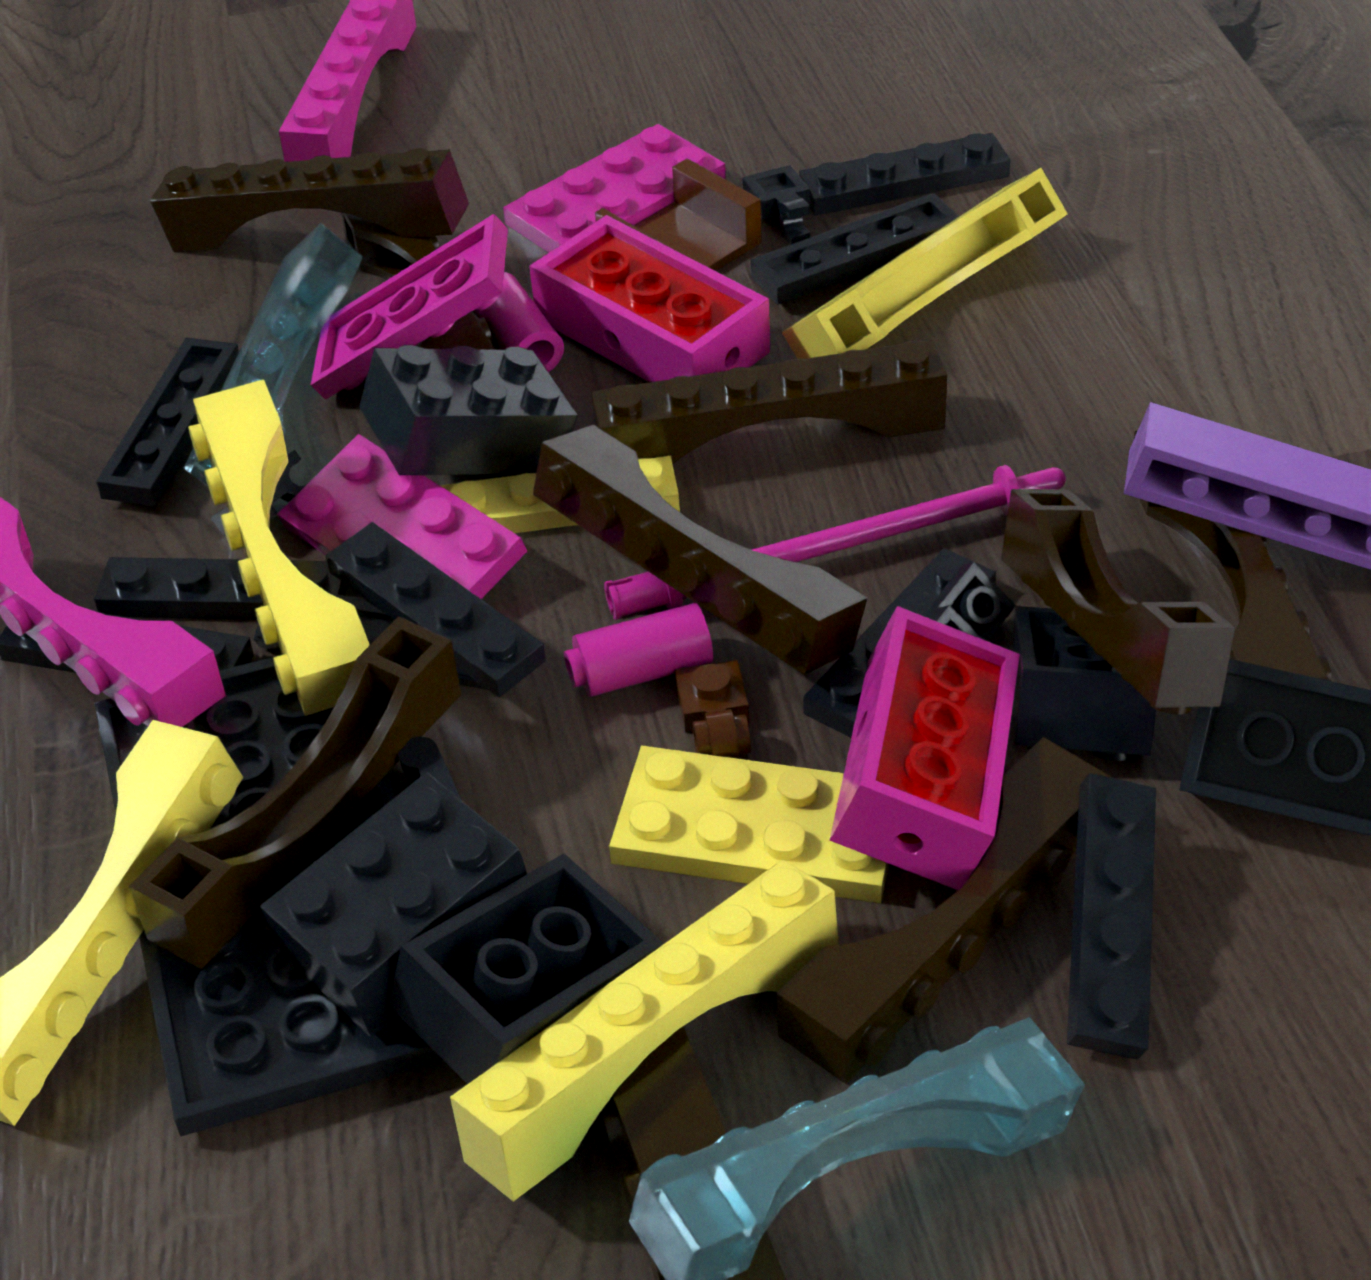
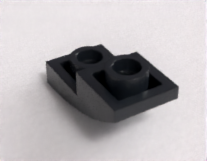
[925,562,1016,641]

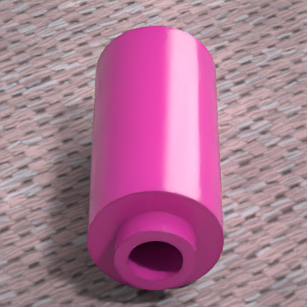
[475,272,564,373]
[564,603,713,697]

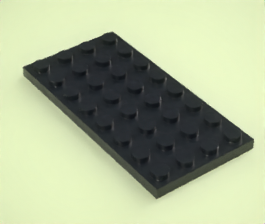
[94,655,444,1137]

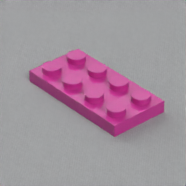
[503,124,726,253]
[311,214,508,400]
[277,434,527,599]

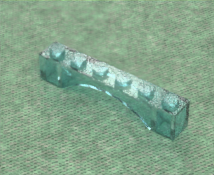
[184,223,363,486]
[629,1017,1085,1280]

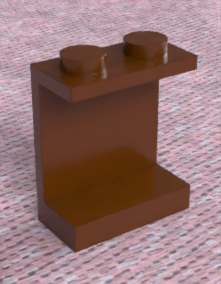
[595,158,762,271]

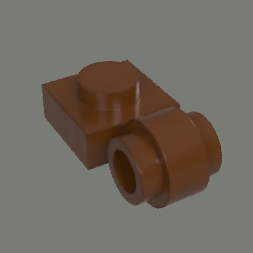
[674,660,751,759]

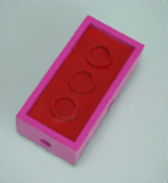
[530,215,770,382]
[829,606,1020,890]

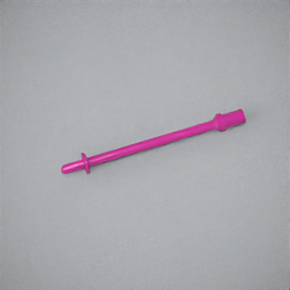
[604,465,1066,620]

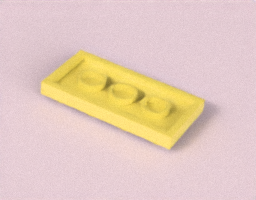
[609,745,889,903]

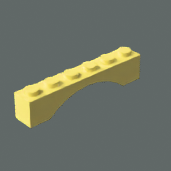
[782,168,1068,359]
[188,379,370,716]
[0,720,244,1126]
[450,859,839,1202]

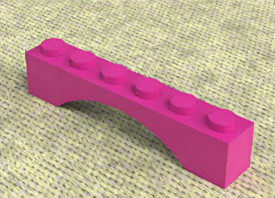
[279,0,416,162]
[0,497,226,727]

